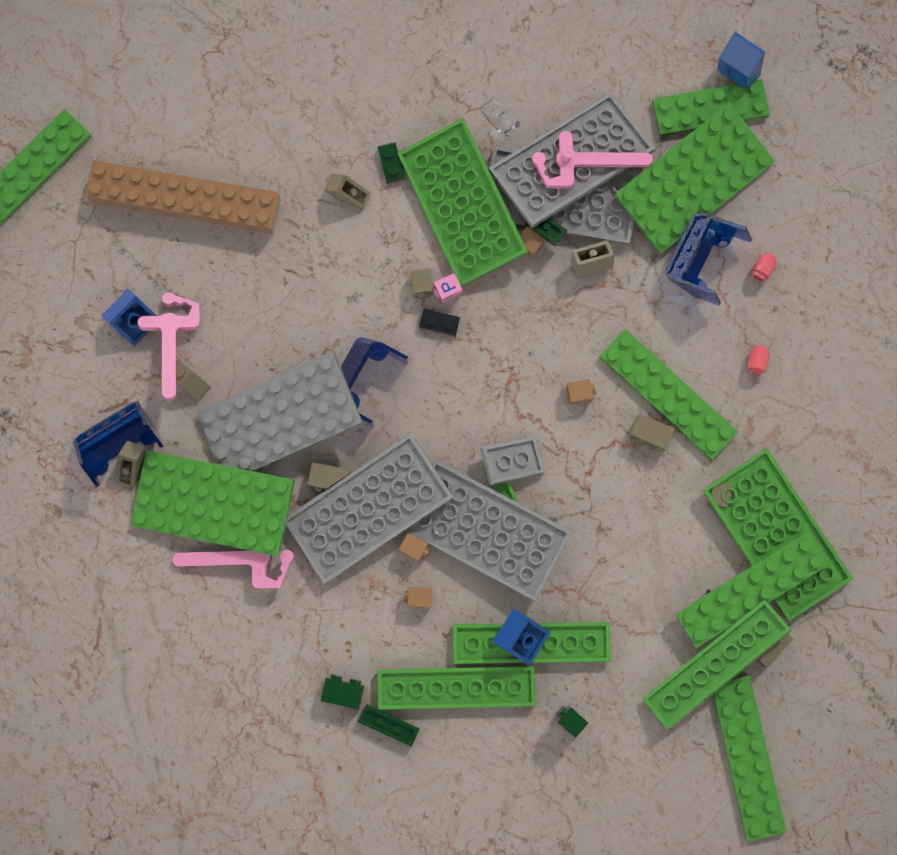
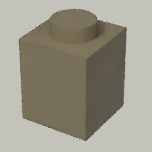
[410,269,432,299]
[706,478,733,508]

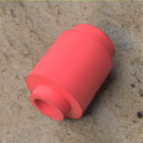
[751,253,777,282]
[747,346,770,375]

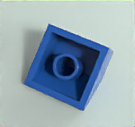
[717,32,765,89]
[101,289,157,346]
[493,608,550,666]

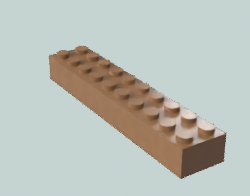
[85,160,281,234]

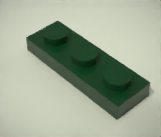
[358,704,420,747]

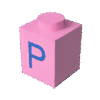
[432,273,463,303]

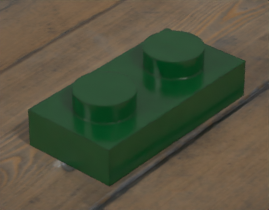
[378,142,405,184]
[525,218,567,247]

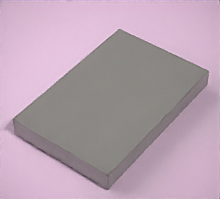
[480,436,545,486]

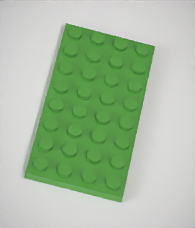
[614,102,775,254]
[397,118,528,287]
[702,448,853,621]
[130,450,295,556]

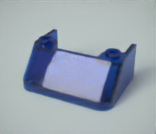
[665,212,752,306]
[341,337,409,428]
[73,401,163,487]

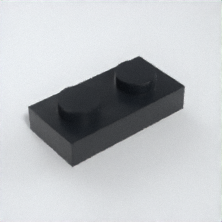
[419,309,460,337]

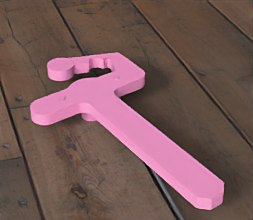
[532,131,653,188]
[138,293,200,401]
[173,550,294,589]

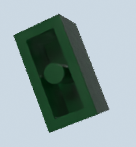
[320,674,365,710]
[555,705,589,738]

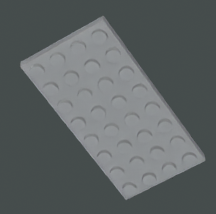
[488,93,655,228]
[490,146,642,245]
[197,351,363,471]
[286,433,454,584]
[405,459,572,601]

